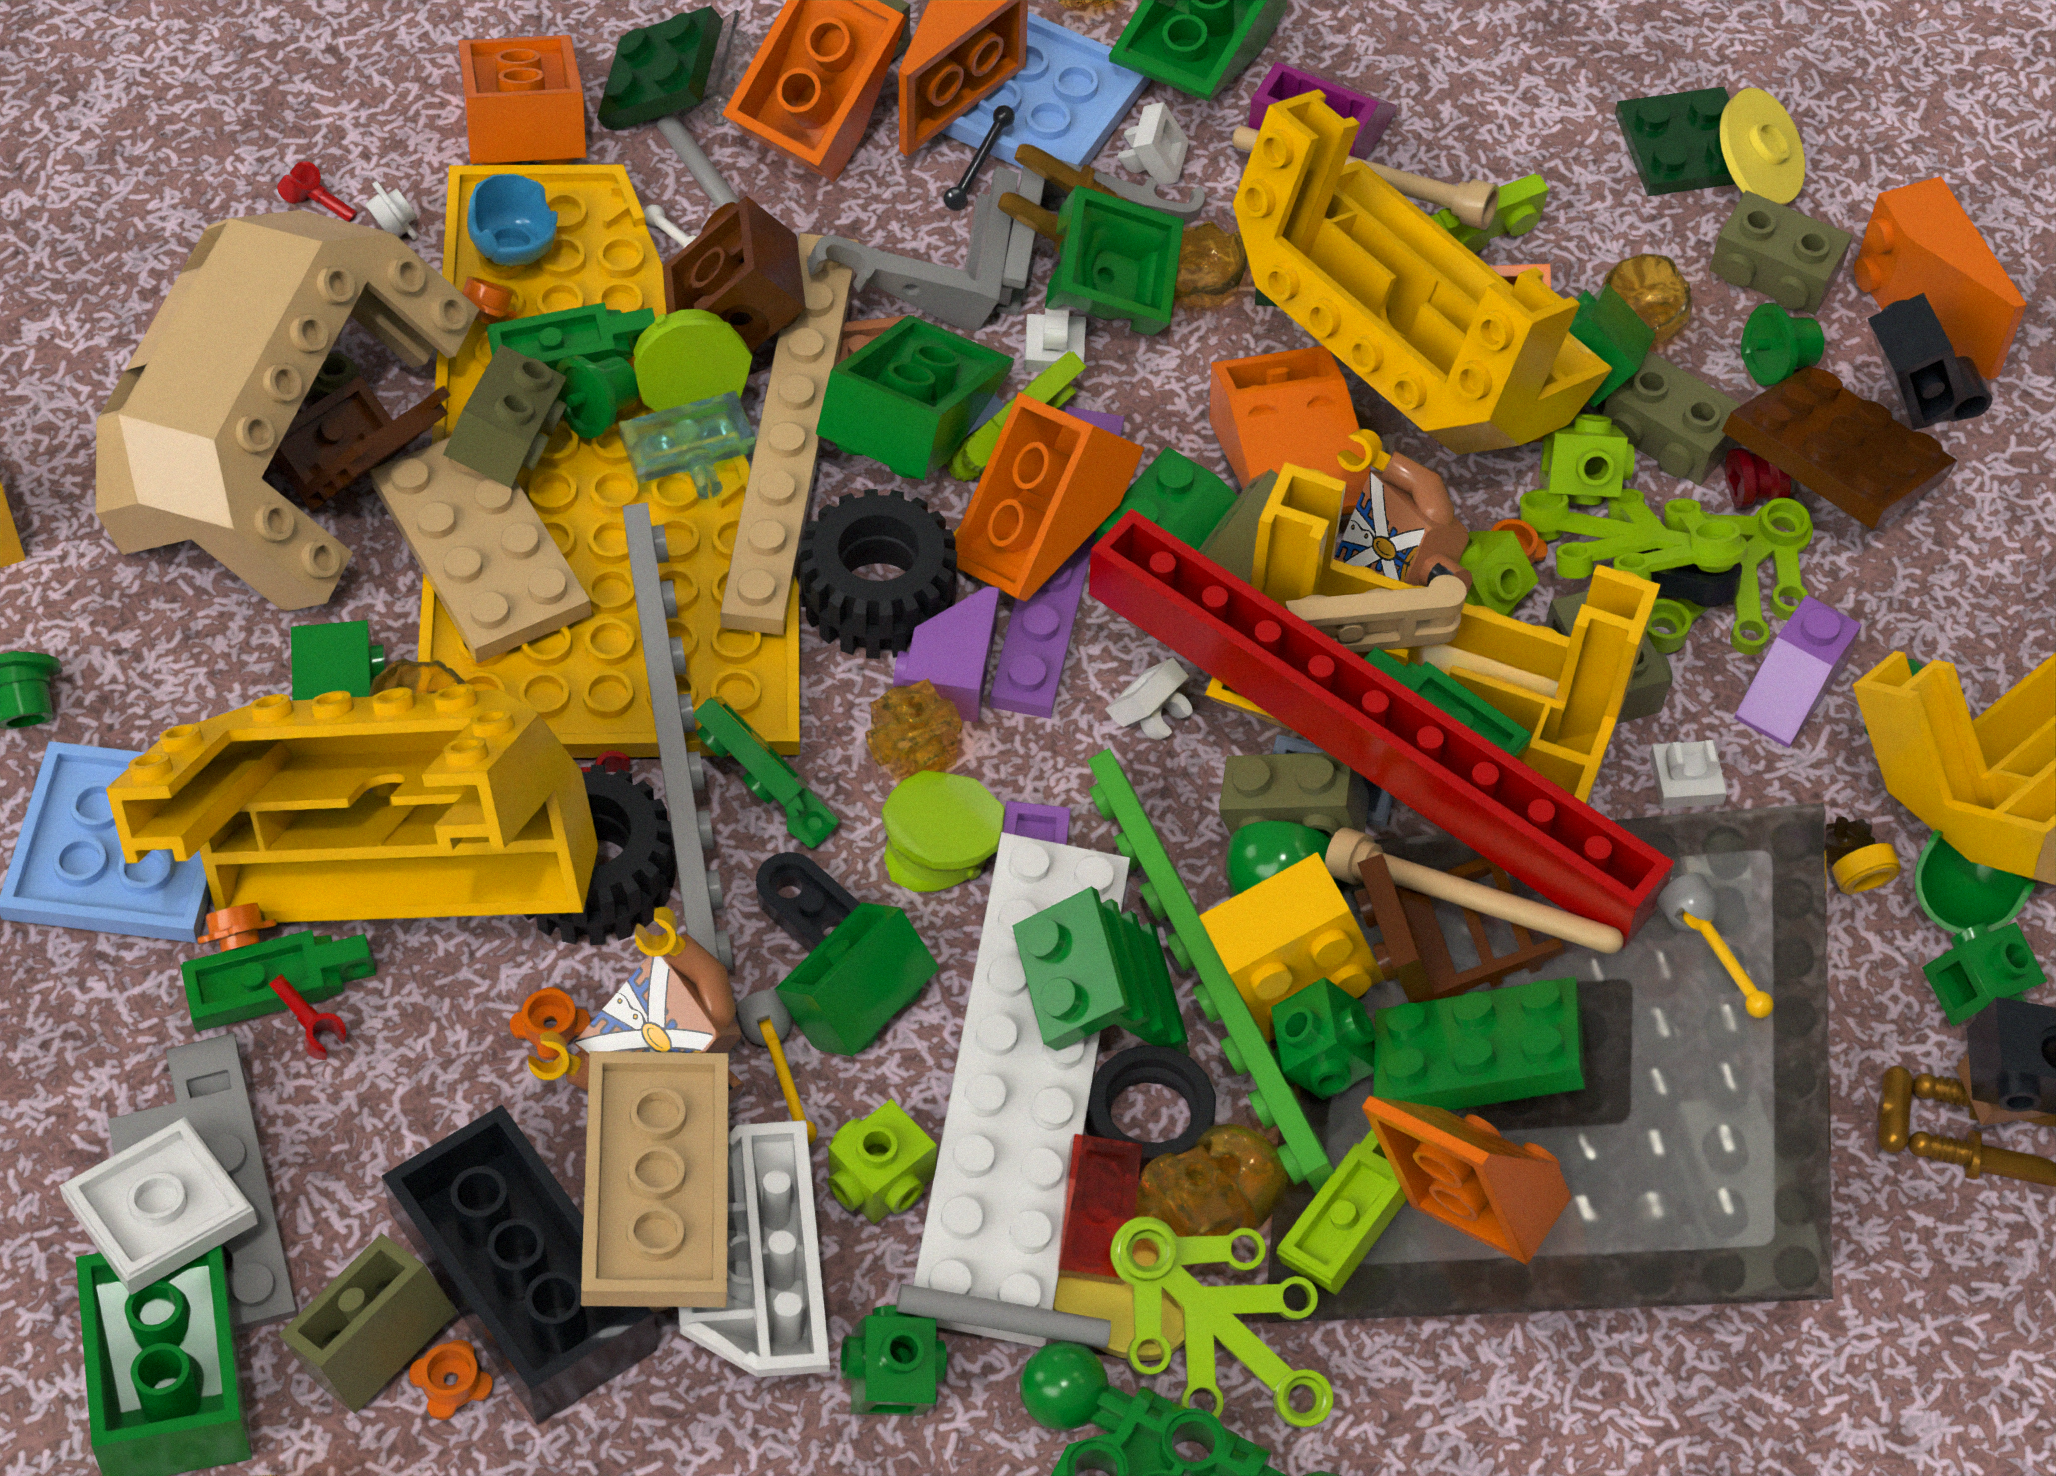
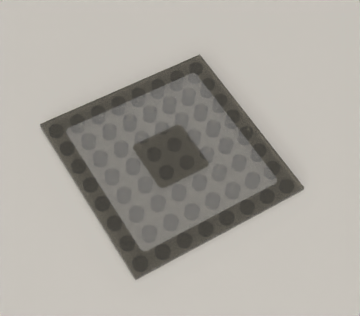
[1265,803,1833,1323]

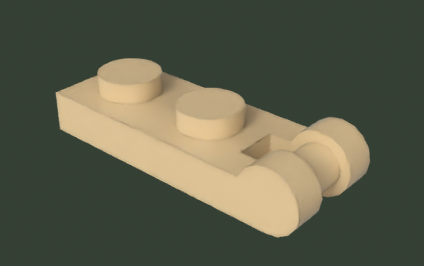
[1285,575,1467,653]

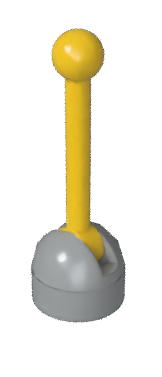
[1656,872,1774,1018]
[736,989,817,1145]

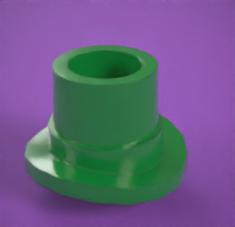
[1741,303,1824,386]
[556,355,639,439]
[0,651,63,730]

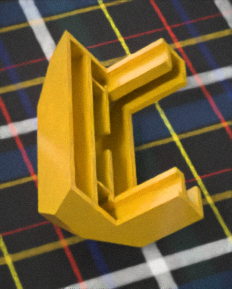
[1233,89,1613,455]
[1205,462,1661,805]
[1852,650,2056,885]
[106,684,598,923]

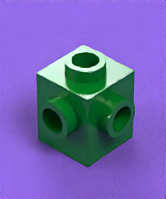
[1922,922,2047,1027]
[1271,977,1375,1100]
[840,1305,947,1416]

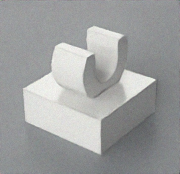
[1117,102,1189,185]
[1024,305,1086,375]
[1105,657,1193,740]
[1649,740,1727,809]

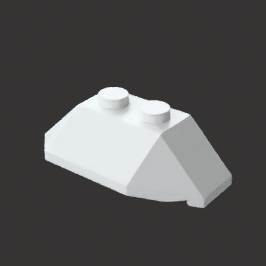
[678,1121,830,1377]

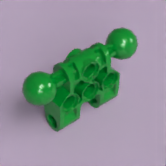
[1019,1340,1342,1476]

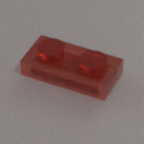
[1057,1134,1142,1285]

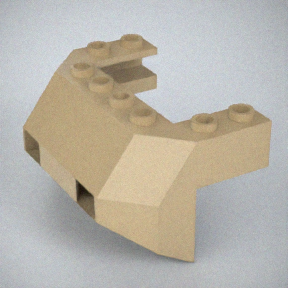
[96,210,480,611]

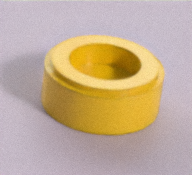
[1831,843,1902,895]

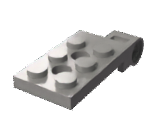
[107,1033,298,1333]

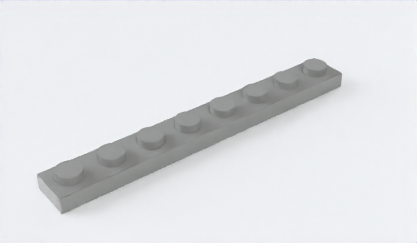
[622,502,733,970]

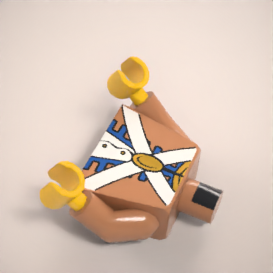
[1334,429,1473,594]
[528,907,744,1105]

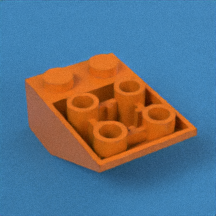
[1209,345,1371,516]

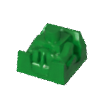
[1045,185,1184,336]

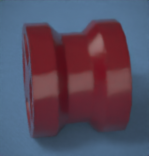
[1725,448,1791,509]

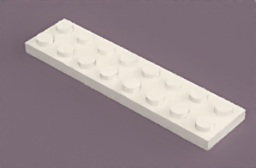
[913,832,1130,1347]

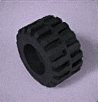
[800,489,957,659]
[523,764,675,946]

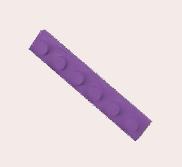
[989,406,1125,719]

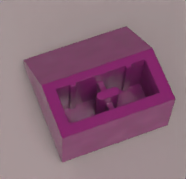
[1248,61,1397,160]

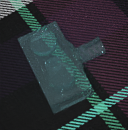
[619,391,755,499]

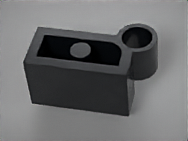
[1867,293,1993,430]

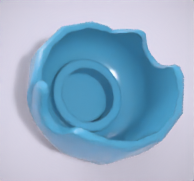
[467,174,558,267]

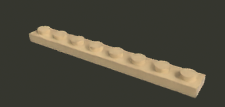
[720,233,858,635]

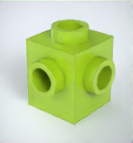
[1539,414,1635,505]
[1458,531,1540,617]
[827,1098,937,1225]

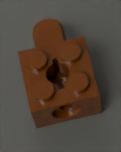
[662,196,806,357]

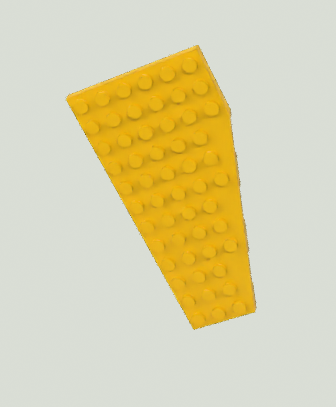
[415,164,800,758]

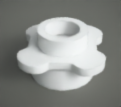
[365,181,419,241]

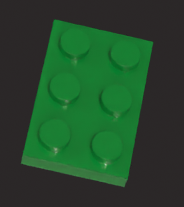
[1373,976,1585,1111]

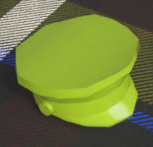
[633,309,752,420]
[880,770,1005,892]

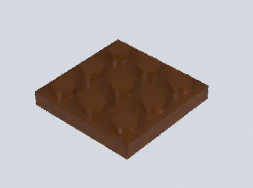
[1722,365,1957,530]

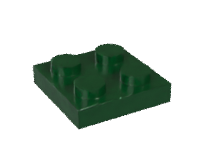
[597,5,724,131]
[1615,87,1736,197]

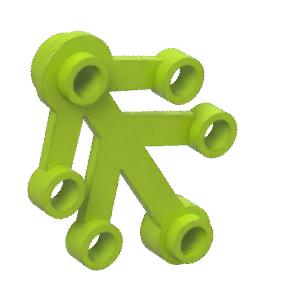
[1520,488,1747,581]
[1647,498,1813,655]
[1110,1217,1333,1428]

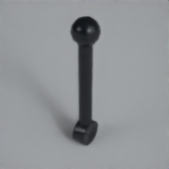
[944,105,1015,211]

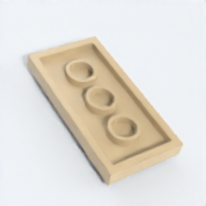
[370,438,592,663]
[581,1051,729,1307]

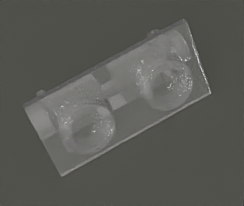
[678,9,754,127]

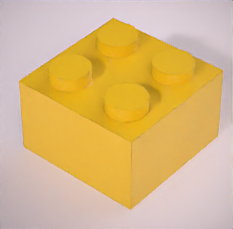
[1199,852,1384,1042]

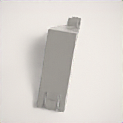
[995,159,1205,316]
[807,166,1019,331]

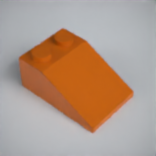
[722,0,907,182]
[899,0,1028,157]
[458,35,586,165]
[1854,176,2027,380]
[955,392,1145,602]
[1362,1095,1572,1265]

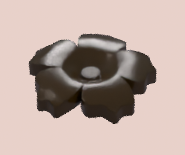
[1799,816,1877,865]

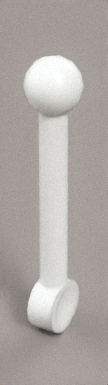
[643,204,697,249]

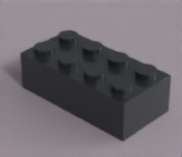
[381,1104,657,1425]

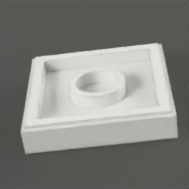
[59,1117,258,1295]

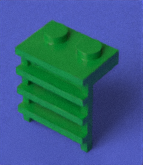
[1012,886,1190,1056]

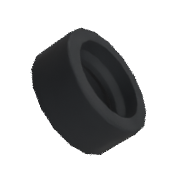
[1086,1045,1216,1182]

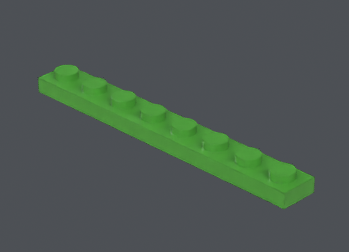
[1087,748,1335,1195]

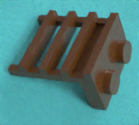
[273,375,451,512]
[1354,853,1565,1003]

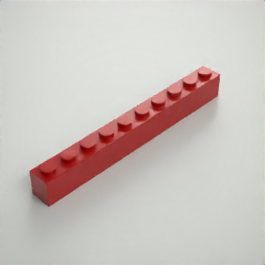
[1088,508,1675,949]

